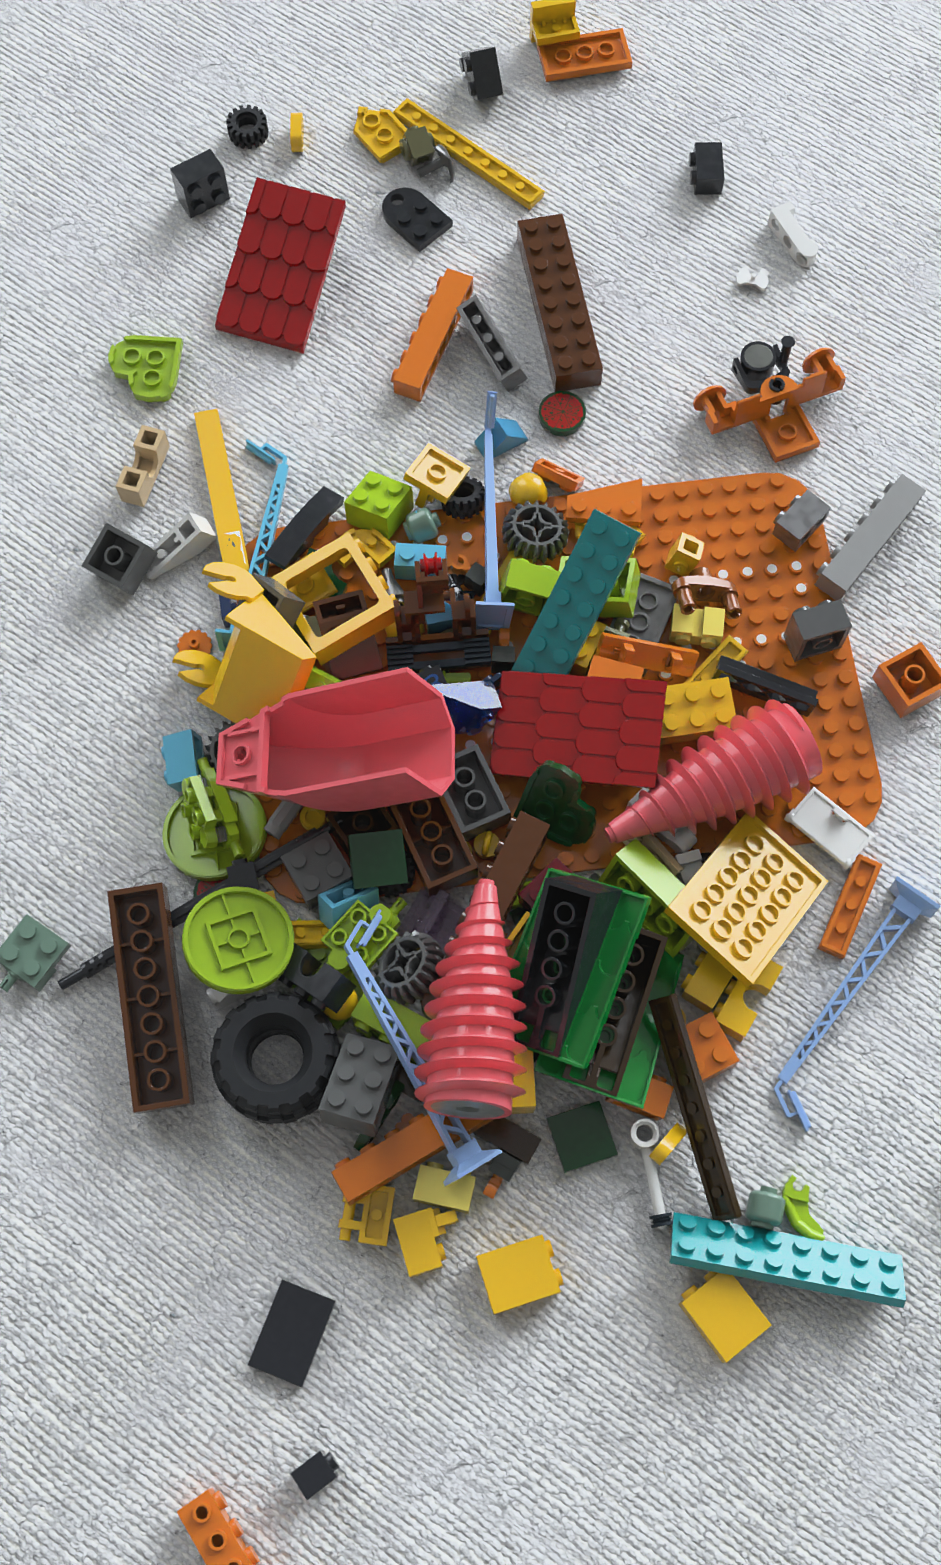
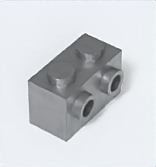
[772,490,831,552]

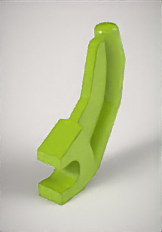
[781,1174,825,1241]

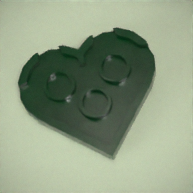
[513,760,597,847]

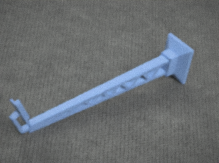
[475,391,514,630]
[774,876,941,1132]
[344,909,502,1186]

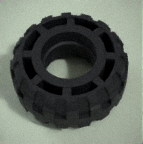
[210,991,341,1125]

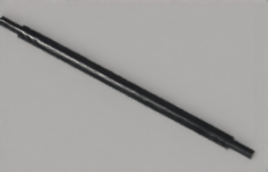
[57,820,344,990]

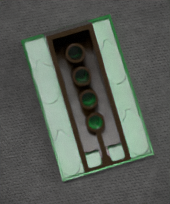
[534,928,685,1109]

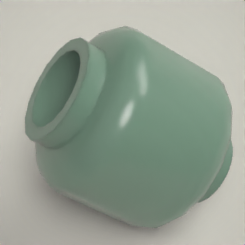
[403,507,442,544]
[745,1186,785,1231]

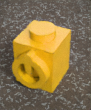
[664,532,705,577]

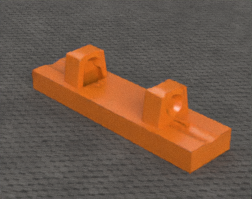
[595,632,699,677]

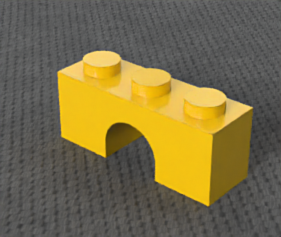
[713,960,783,1042]

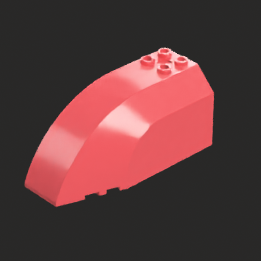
[216,667,455,812]

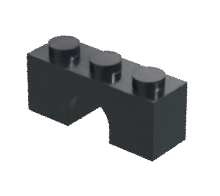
[278,943,357,1014]

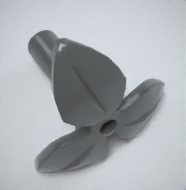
[417,144,455,183]

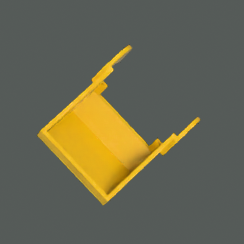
[172,562,317,723]

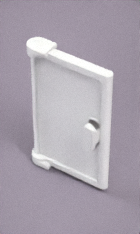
[784,787,874,870]

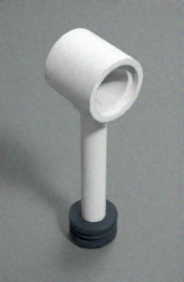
[629,1119,673,1230]

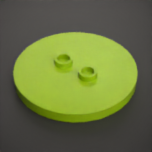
[162,787,267,881]
[182,887,294,994]

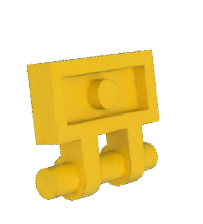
[338,1186,396,1247]

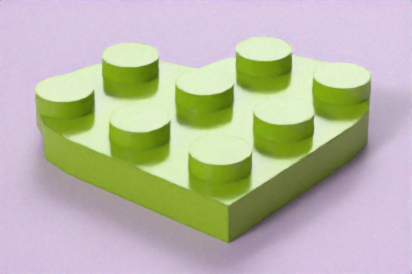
[108,335,183,403]

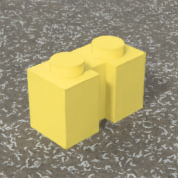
[669,603,725,648]
[412,1161,476,1214]

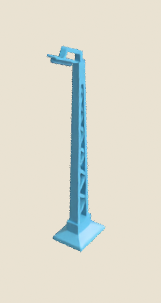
[214,439,289,652]

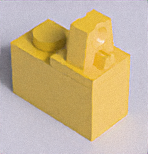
[393,1207,459,1278]

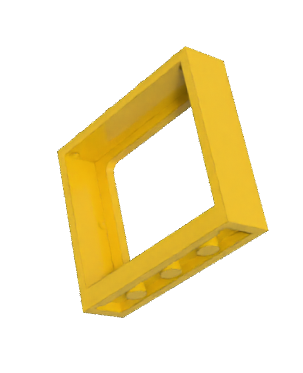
[271,532,400,665]

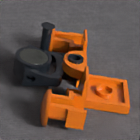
[693,336,846,463]

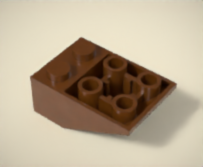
[313,589,383,680]

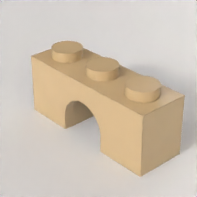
[115,425,170,507]

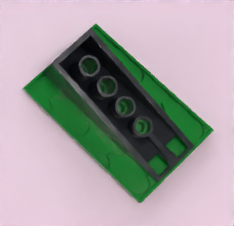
[510,868,652,1069]

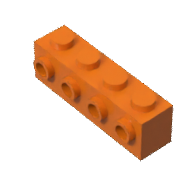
[177,1487,259,1565]

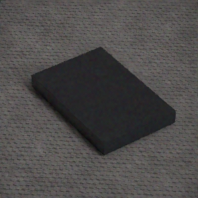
[248,1279,336,1387]

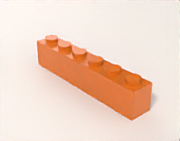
[391,268,473,402]
[331,1113,494,1206]

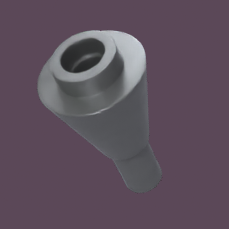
[381,568,404,606]

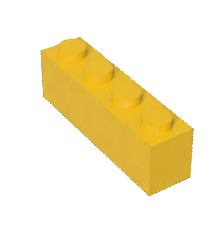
[680,951,733,1014]

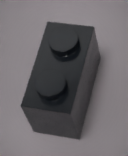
[689,142,725,195]

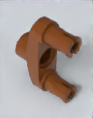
[671,567,742,620]

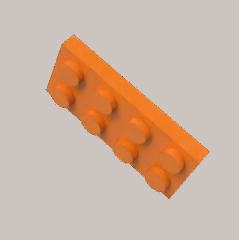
[537,28,632,82]

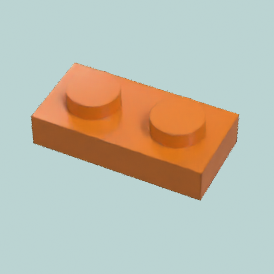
[531,458,585,492]

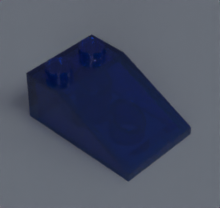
[432,680,502,736]

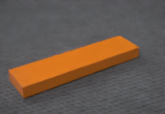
[817,854,882,960]

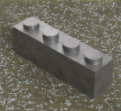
[456,294,528,392]

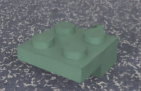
[0,914,71,993]

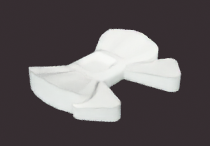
[736,266,769,292]

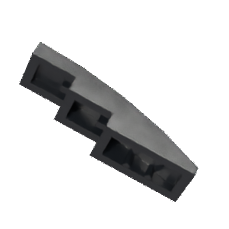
[264,486,344,570]

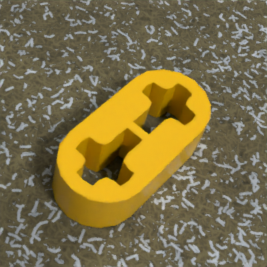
[290,113,304,152]
[649,1122,687,1166]

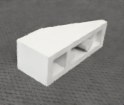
[146,512,218,580]

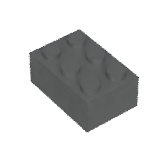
[443,744,511,842]
[318,1033,402,1138]

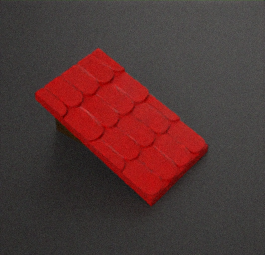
[215,177,346,354]
[489,671,668,789]

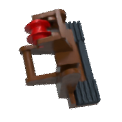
[386,552,491,673]

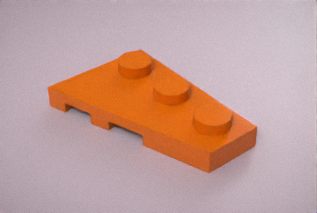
[566,479,642,527]

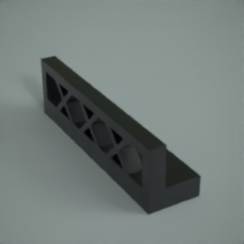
[712,655,818,717]

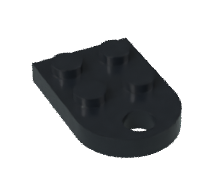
[382,187,453,252]

